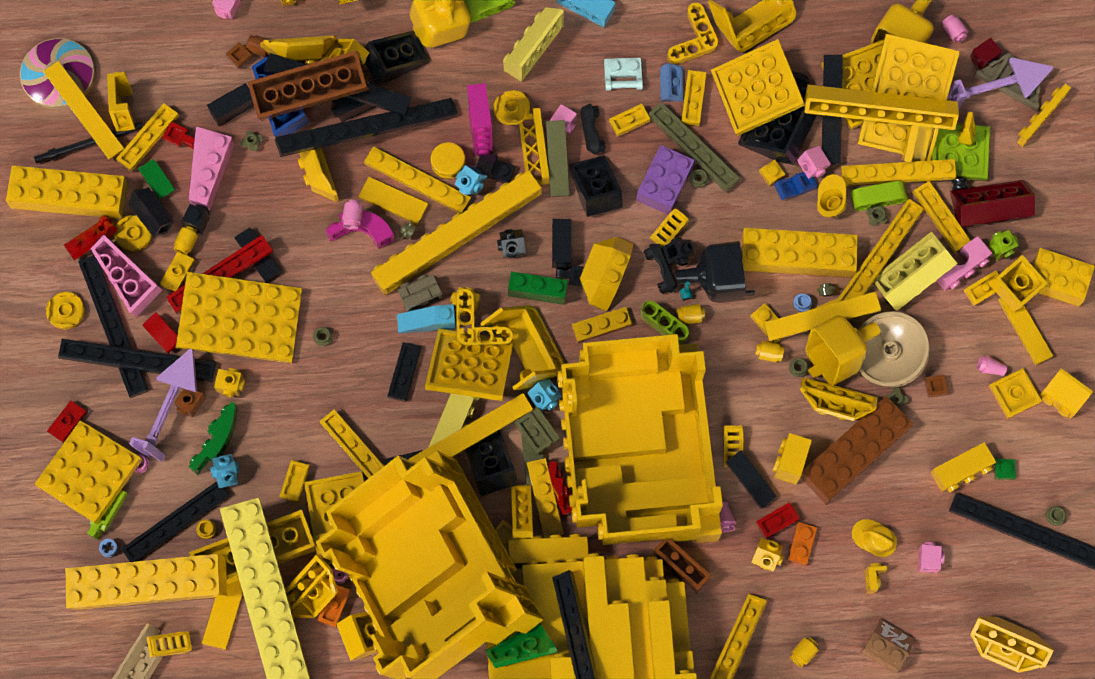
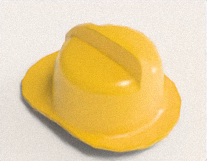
[817,174,847,218]
[851,519,897,557]

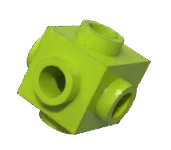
[988,230,1019,261]

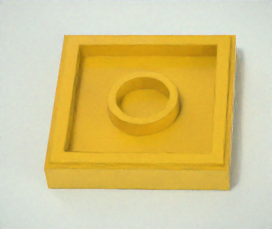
[989,368,1042,419]

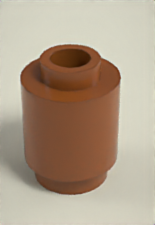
[246,35,269,58]

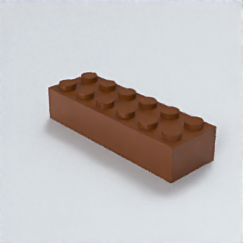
[248,50,370,121]
[800,396,913,504]

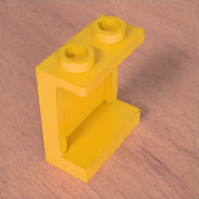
[107,72,135,132]

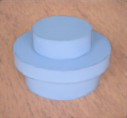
[793,293,812,312]

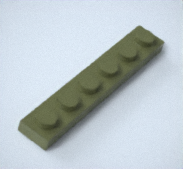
[648,102,740,192]

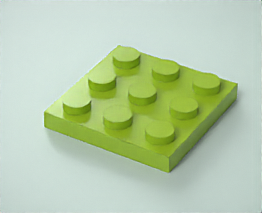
[931,123,990,181]

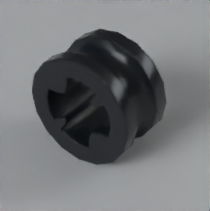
[951,178,969,190]

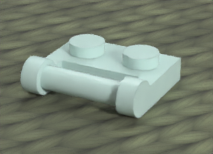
[604,58,643,91]

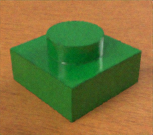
[994,459,1016,480]

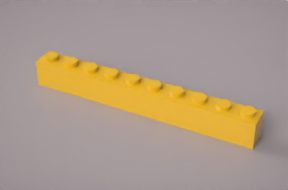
[371,171,542,295]

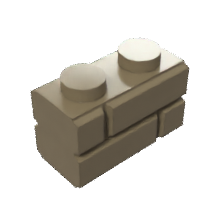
[398,274,443,312]

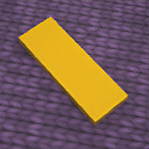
[358,177,429,225]
[202,580,243,650]

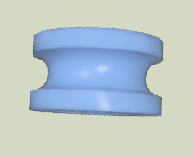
[99,539,118,558]

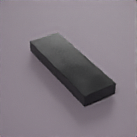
[234,227,282,283]
[387,342,422,402]
[725,450,777,509]

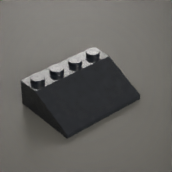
[738,87,817,165]

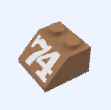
[861,619,915,674]

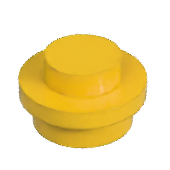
[196,519,216,539]

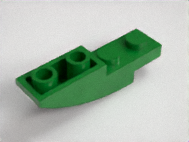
[188,402,238,475]

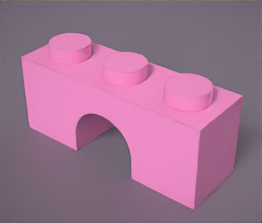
[937,236,992,291]

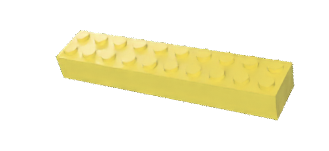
[220,498,310,679]

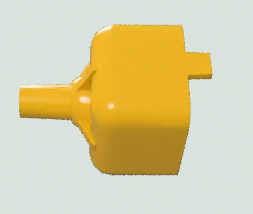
[409,0,471,48]
[871,0,934,44]
[805,316,881,386]

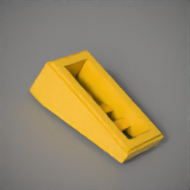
[958,111,976,145]
[650,208,689,248]
[722,425,743,467]
[147,631,192,657]

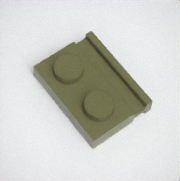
[514,407,560,455]

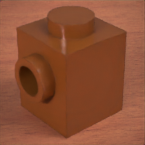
[174,389,206,418]

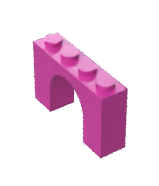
[467,83,493,157]

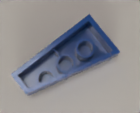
[251,57,310,137]

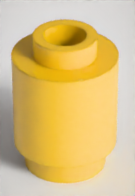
[173,226,199,255]
[676,304,705,325]
[755,340,784,363]
[789,637,819,668]

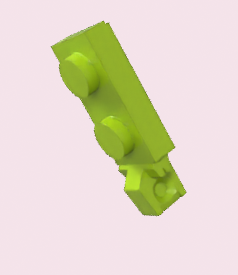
[87,490,128,540]

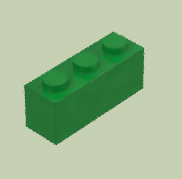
[508,271,568,305]

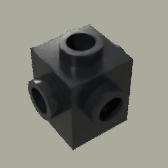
[497,229,526,258]
[663,238,696,266]

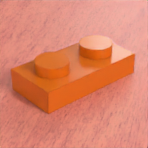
[787,522,817,566]
[317,585,351,628]

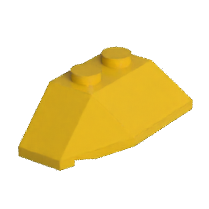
[260,35,337,65]
[297,128,339,202]
[580,236,633,312]
[800,377,878,421]
[286,554,338,618]
[970,616,1054,673]

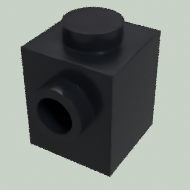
[182,204,210,234]

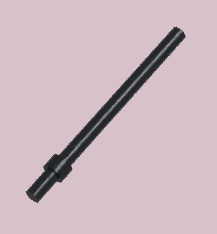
[34,121,143,164]

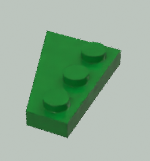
[485,623,558,668]

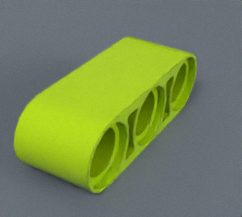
[465,0,515,23]
[850,181,908,211]
[641,301,689,345]

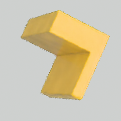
[902,125,932,162]

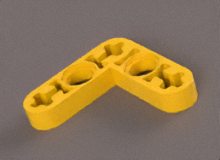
[667,2,718,65]
[456,289,513,345]

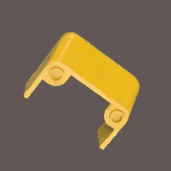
[708,0,796,52]
[481,305,565,390]

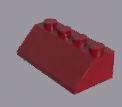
[950,180,1035,227]

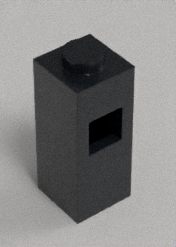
[331,82,375,122]
[207,83,254,126]
[128,187,174,237]
[552,219,571,270]

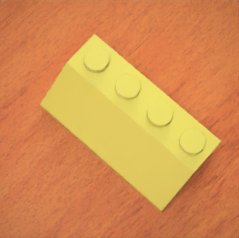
[503,7,564,82]
[874,231,958,311]

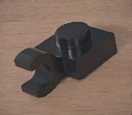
[555,265,584,286]

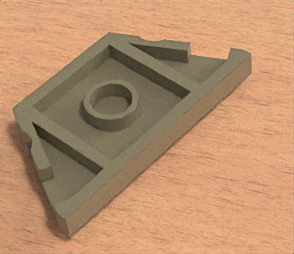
[974,53,1040,111]

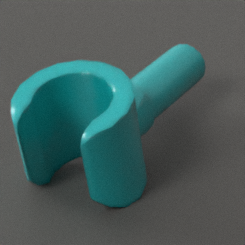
[680,281,693,301]

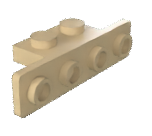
[112,623,163,679]

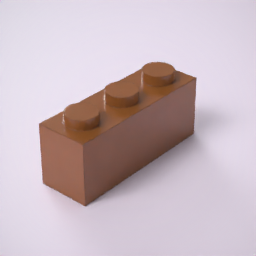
[652,539,711,594]

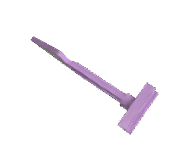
[947,58,1053,110]
[129,349,197,462]

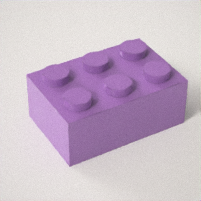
[636,145,695,215]

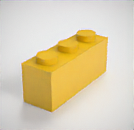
[931,442,996,493]

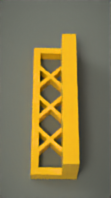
[519,108,549,185]

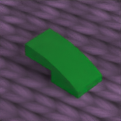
[138,159,175,200]

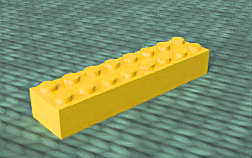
[65,554,227,610]

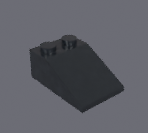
[364,31,430,84]
[569,155,623,217]
[465,430,518,497]

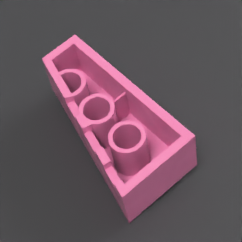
[189,127,234,212]
[91,235,162,317]

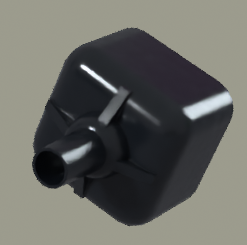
[675,241,755,303]

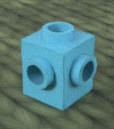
[454,165,488,196]
[527,378,562,411]
[210,454,240,488]

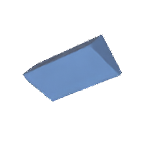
[660,63,684,102]

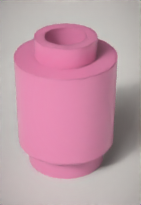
[942,14,968,42]
[342,200,363,229]

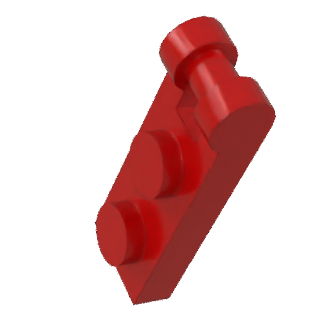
[64,215,117,260]

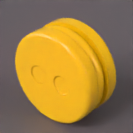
[431,142,466,179]

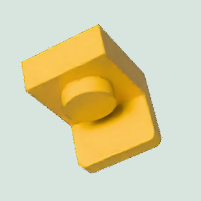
[864,563,888,594]

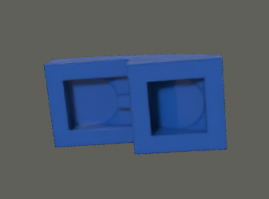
[774,172,818,200]

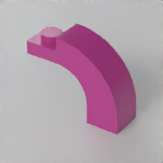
[326,211,395,249]

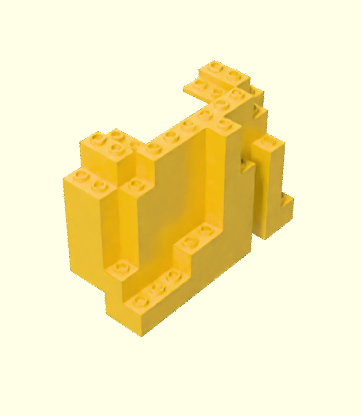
[557,334,723,545]
[316,451,544,679]
[487,553,697,679]

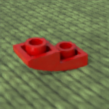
[142,312,178,354]
[549,462,569,505]

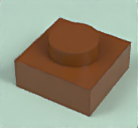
[226,42,252,69]
[924,375,949,398]

